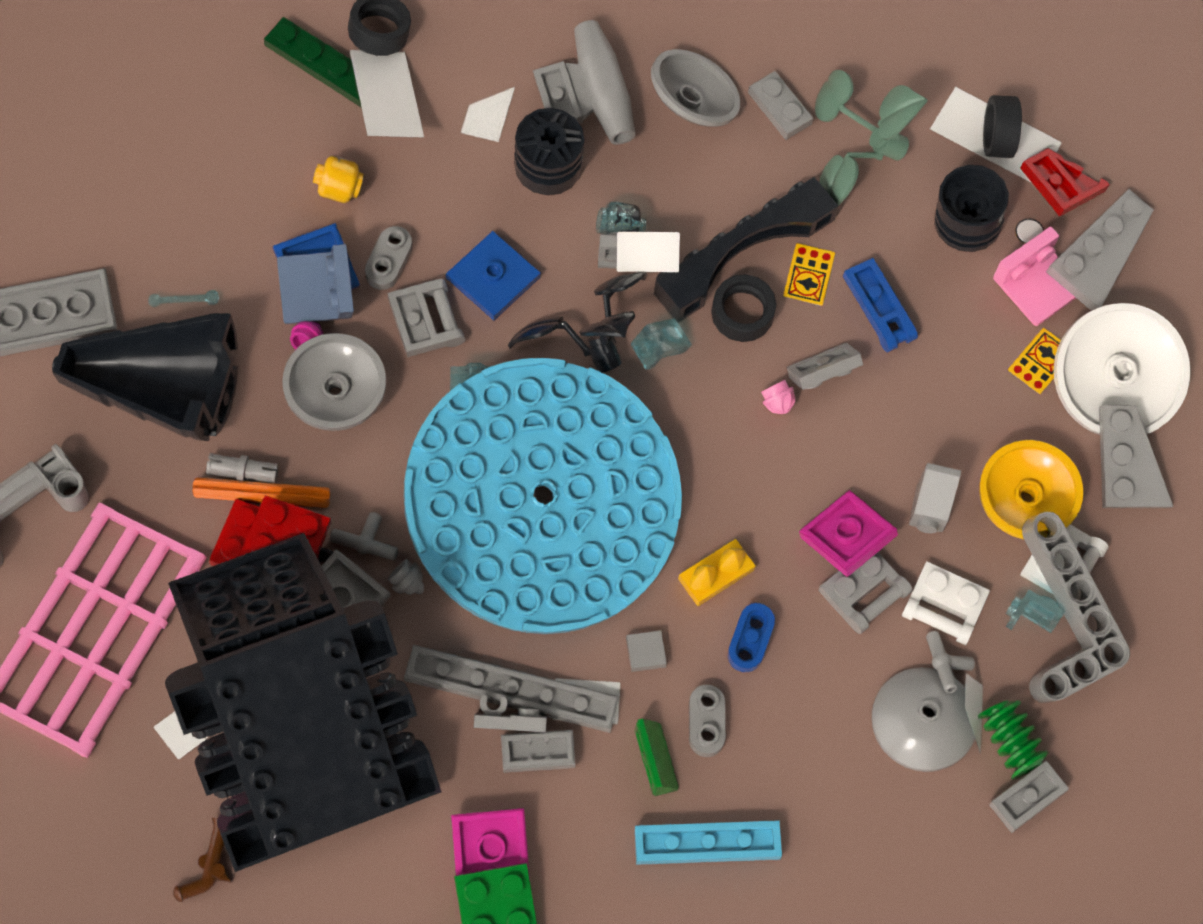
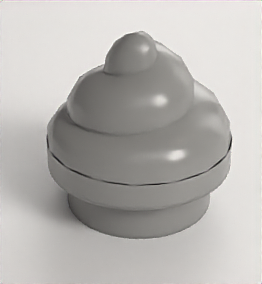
[388,559,424,595]

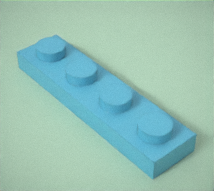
[634,821,782,865]

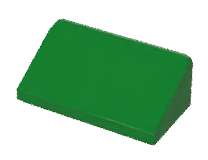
[634,718,679,797]

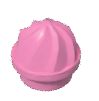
[761,380,795,414]

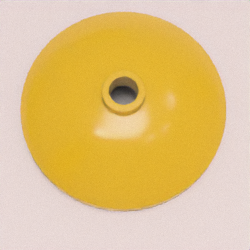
[979,440,1083,539]

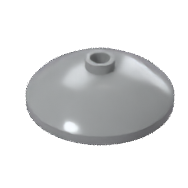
[651,49,740,127]
[283,333,386,431]
[871,667,975,772]

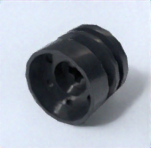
[514,108,585,196]
[934,165,1009,252]

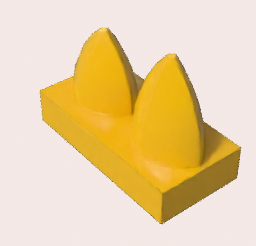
[678,539,756,606]

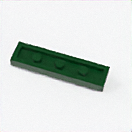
[264,17,362,108]

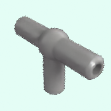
[330,512,398,560]
[926,631,975,693]

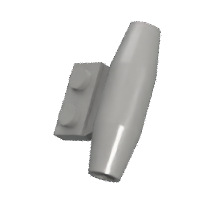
[533,20,635,145]

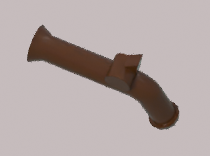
[173,818,231,902]

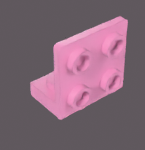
[993,226,1076,326]

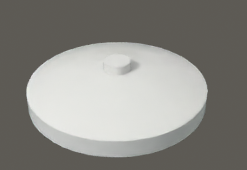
[1054,303,1190,435]

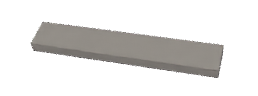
[404,645,619,733]

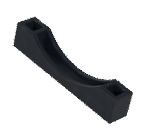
[654,177,838,324]

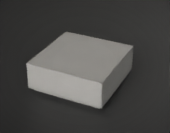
[626,630,667,672]

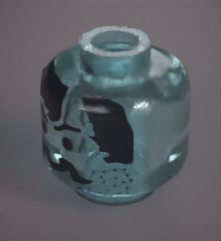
[596,201,647,235]

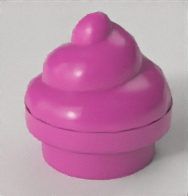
[290,321,323,350]

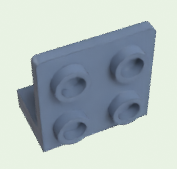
[277,244,354,324]

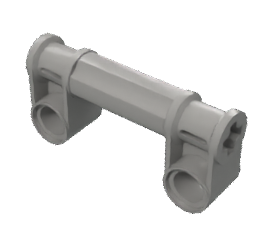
[0,444,89,567]

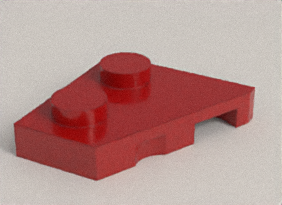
[1020,148,1110,217]

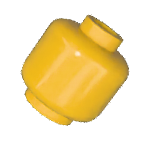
[312,156,364,203]

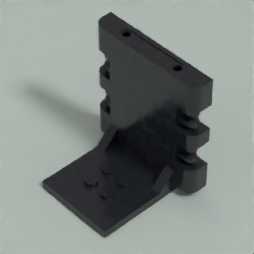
[165,533,442,872]

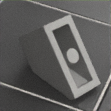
[909,463,961,533]

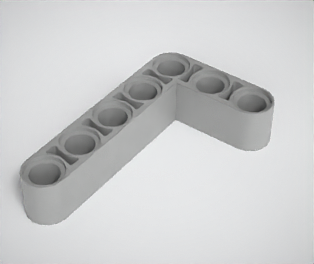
[1022,512,1130,703]

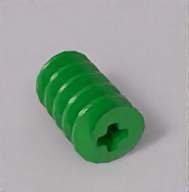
[978,700,1049,780]

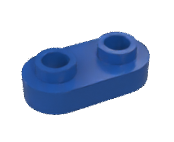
[728,603,775,672]

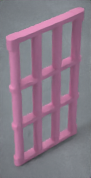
[0,503,207,758]

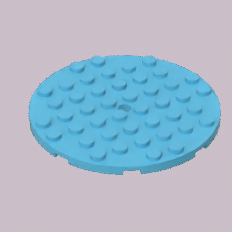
[403,358,682,634]

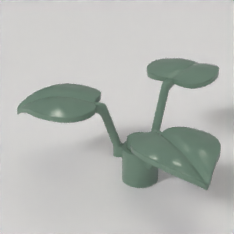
[815,70,928,207]

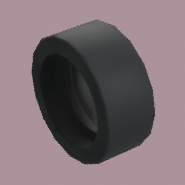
[348,0,411,56]
[983,95,1022,158]
[711,274,777,342]

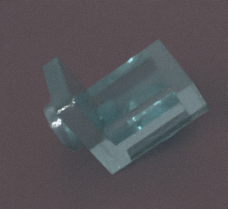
[631,318,692,370]
[1005,590,1065,633]

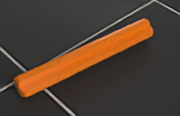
[192,477,331,508]

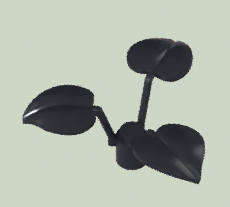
[508,272,647,373]

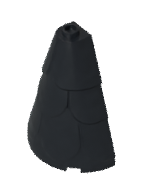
[52,313,238,441]

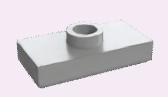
[501,730,575,773]

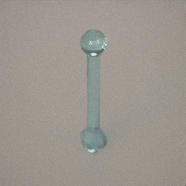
[148,290,219,307]

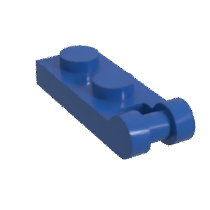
[843,258,918,353]

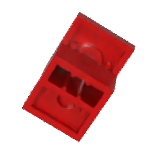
[209,495,332,566]

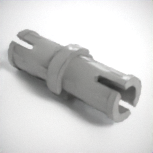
[206,453,279,483]

